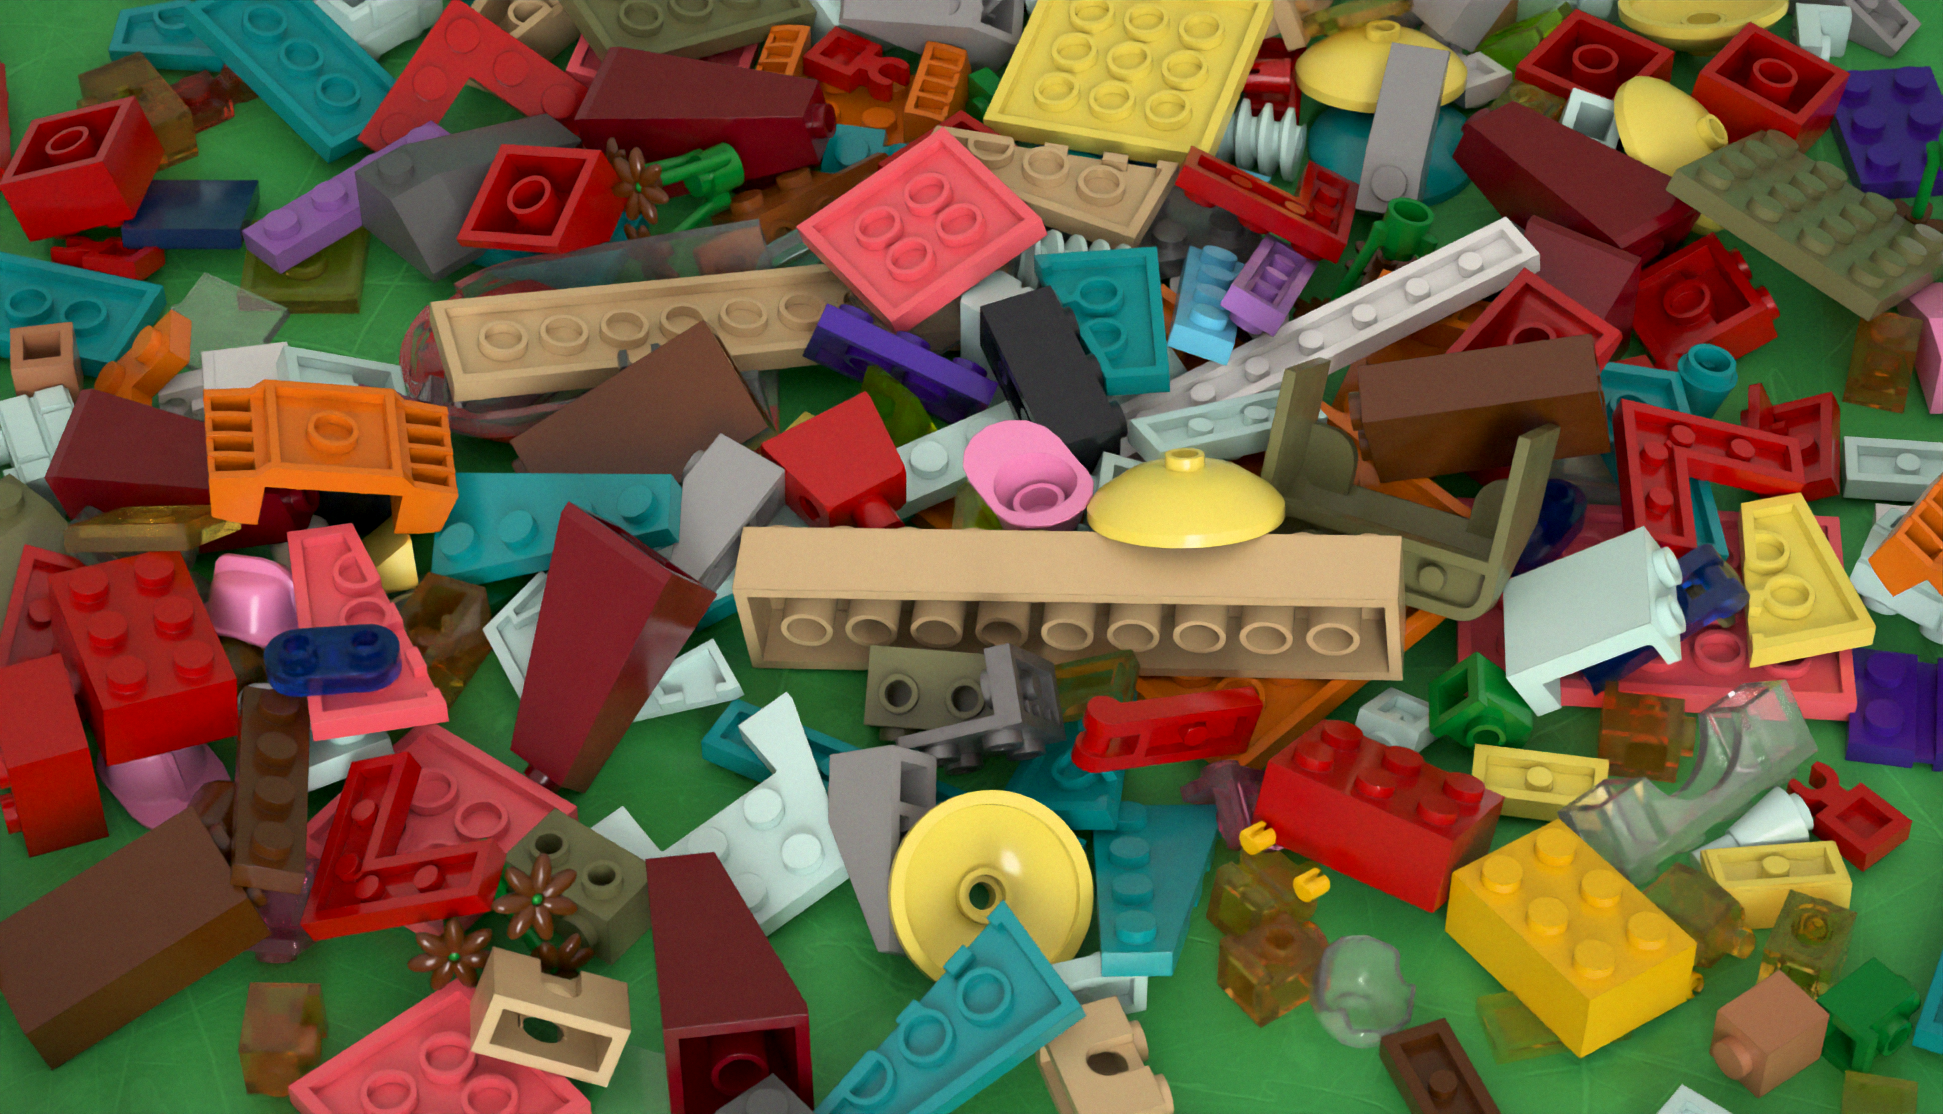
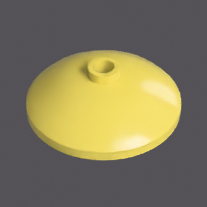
[1618,0,1789,57]
[1295,20,1467,114]
[1614,76,1729,235]
[1087,448,1285,548]
[888,790,1094,983]

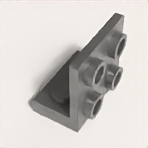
[895,643,1066,775]

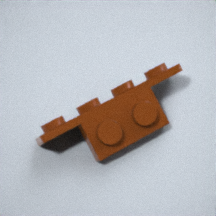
[693,152,889,276]

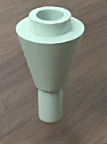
[1689,787,1814,877]

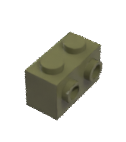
[864,645,994,742]
[506,808,651,966]

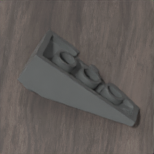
[355,113,583,283]

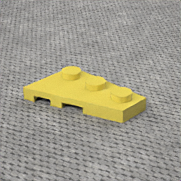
[1737,492,1876,668]

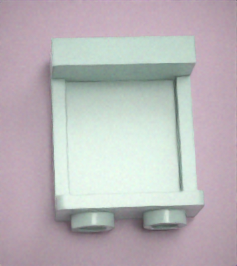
[1503,526,1686,717]

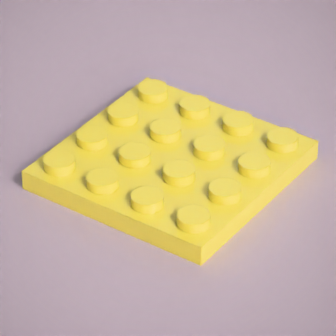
[983,0,1274,168]

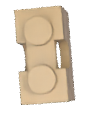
[470,946,631,1087]
[1035,996,1174,1114]

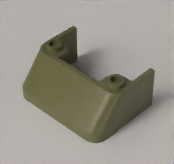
[1260,357,1561,621]

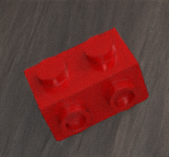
[1740,383,1840,502]

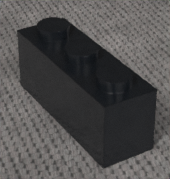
[980,285,1128,474]

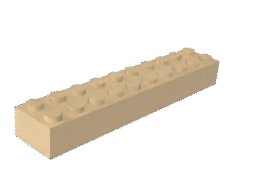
[732,525,1406,681]

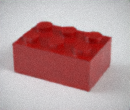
[47,546,238,767]
[1250,719,1505,913]

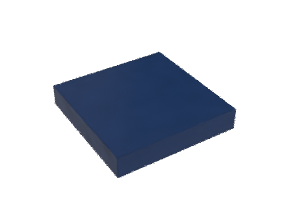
[121,180,260,249]

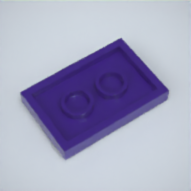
[1830,66,1943,199]
[802,303,999,425]

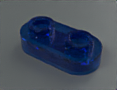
[1510,479,1587,577]
[264,624,402,697]

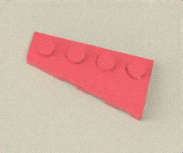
[287,523,449,741]

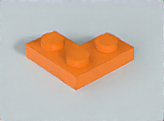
[94,309,192,406]

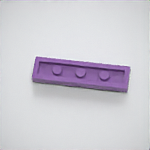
[242,121,450,274]
[1220,233,1319,337]

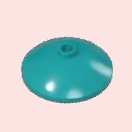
[1308,104,1471,207]

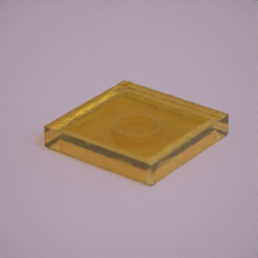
[238,220,371,314]
[63,505,241,553]

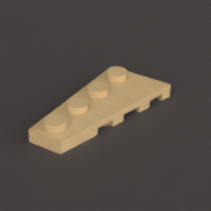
[931,125,1179,249]

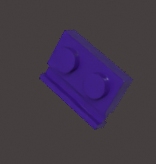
[1845,648,1943,772]

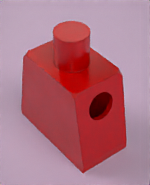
[761,391,906,529]

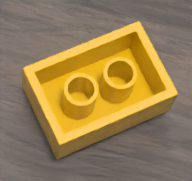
[1445,818,1697,1059]

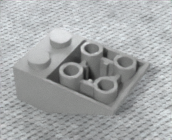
[839,0,1025,73]

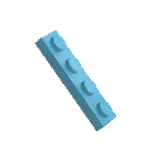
[1167,245,1245,366]

